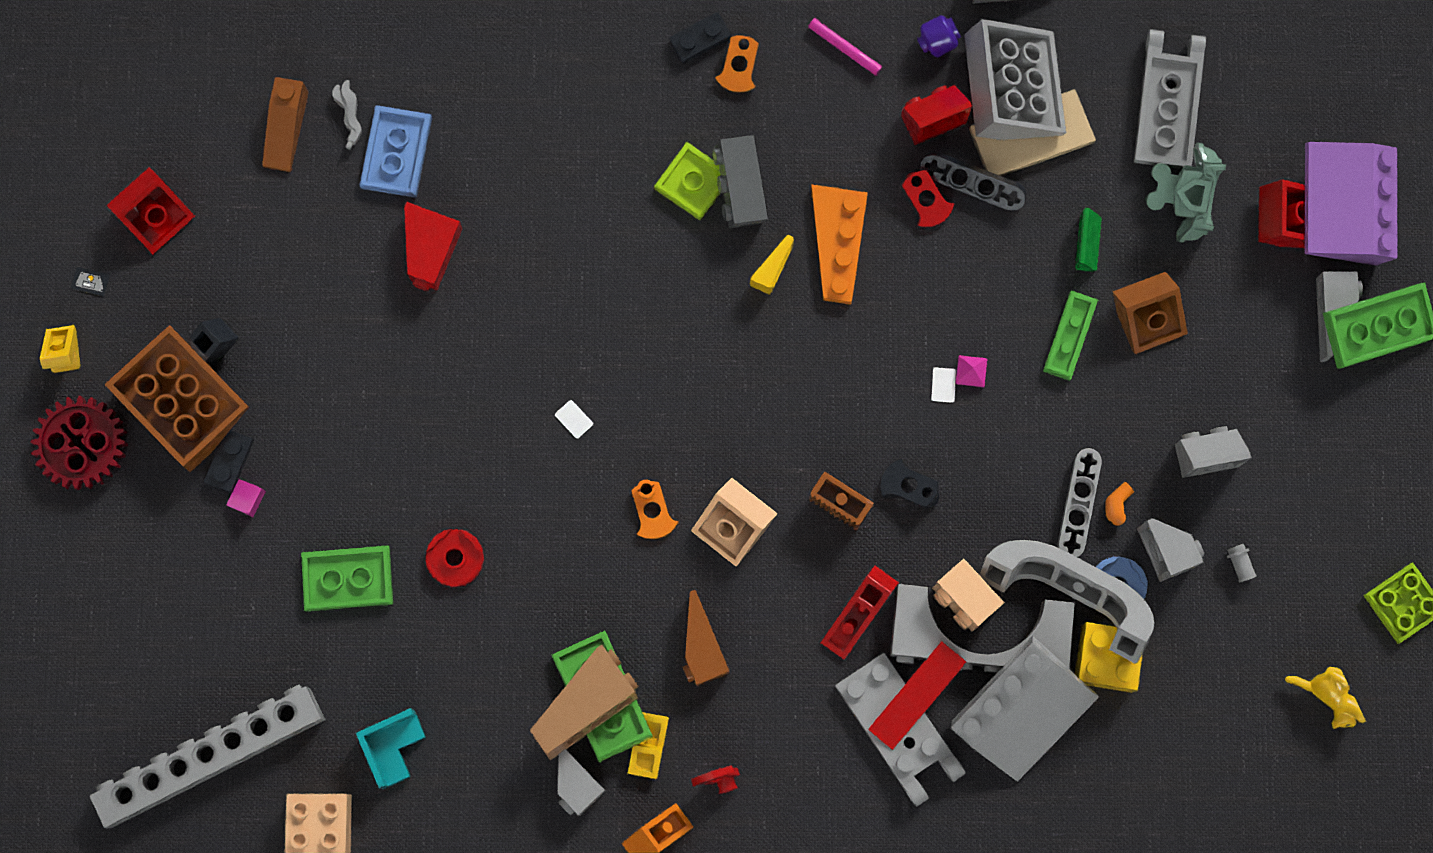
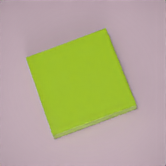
[654,142,720,220]

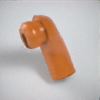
[1105,482,1134,526]

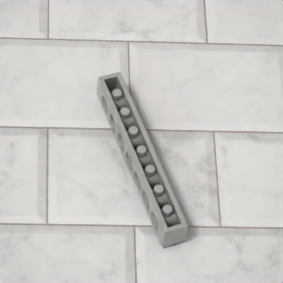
[89,685,325,828]

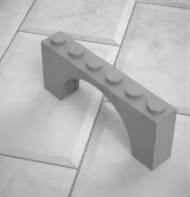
[890,584,1074,673]

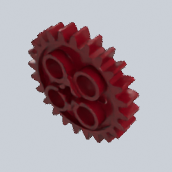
[31,396,128,490]

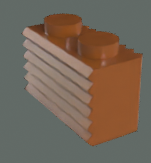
[809,471,874,530]

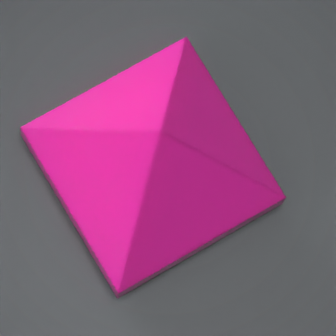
[956,355,987,387]

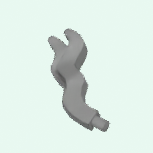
[332,80,362,150]

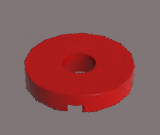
[426,529,484,587]

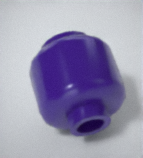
[917,15,961,57]

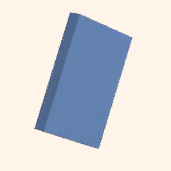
[360,105,432,198]

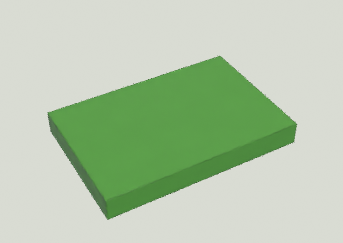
[301,546,393,612]

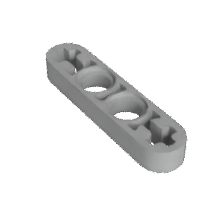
[1057,448,1102,558]

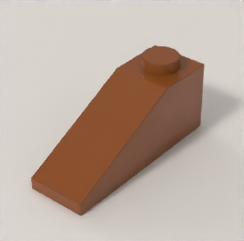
[262,77,309,172]
[682,590,729,687]

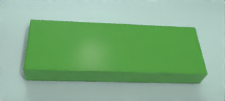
[1043,290,1098,381]

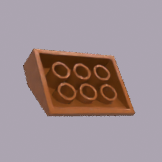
[104,325,249,472]

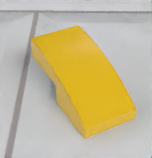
[628,712,669,779]

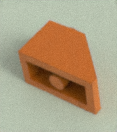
[622,803,693,853]

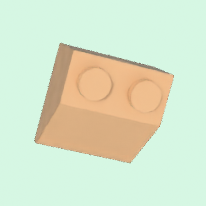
[691,478,777,567]

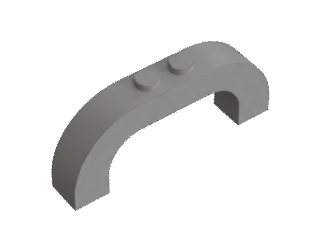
[979,540,1154,664]

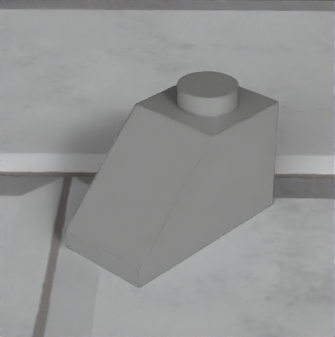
[558,749,605,816]

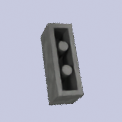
[713,135,768,228]

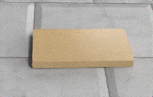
[969,89,1096,176]

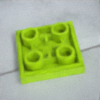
[1363,562,1433,644]

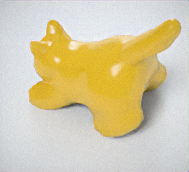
[1285,667,1366,729]

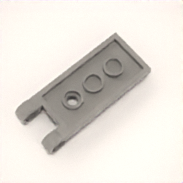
[1133,29,1206,169]
[835,653,966,807]

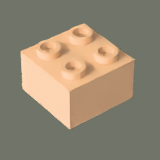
[932,559,1004,632]
[285,794,352,853]

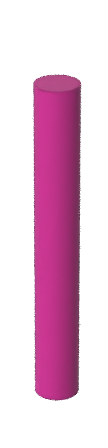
[808,18,882,76]

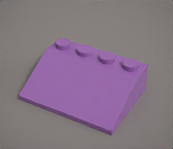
[1305,142,1397,266]

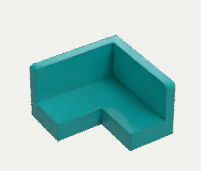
[356,708,426,789]

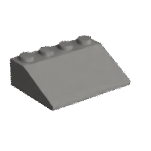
[964,19,1066,140]
[951,636,1099,782]

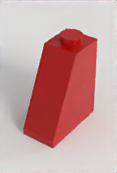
[404,202,463,291]

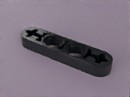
[920,151,1027,211]

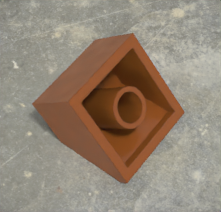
[1113,272,1188,354]

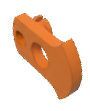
[715,35,759,92]
[631,480,678,539]

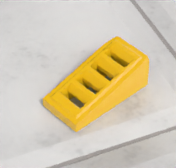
[750,235,794,295]

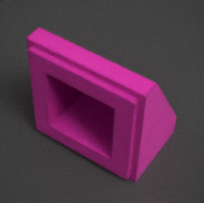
[226,479,266,517]

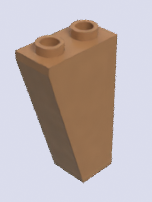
[530,645,638,760]

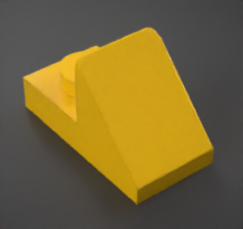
[40,325,80,373]

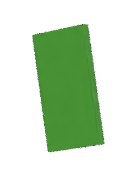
[1322,282,1433,369]
[552,631,653,762]

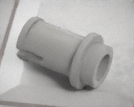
[1227,544,1257,583]

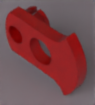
[902,170,954,227]
[691,765,740,794]

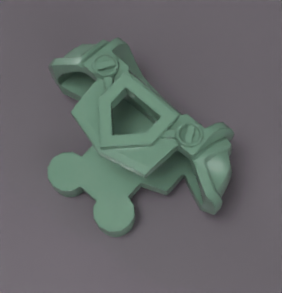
[1146,143,1226,243]

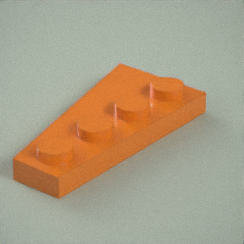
[811,185,868,305]

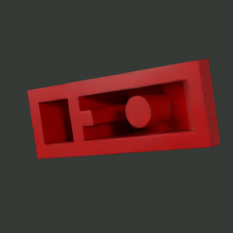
[821,566,899,660]

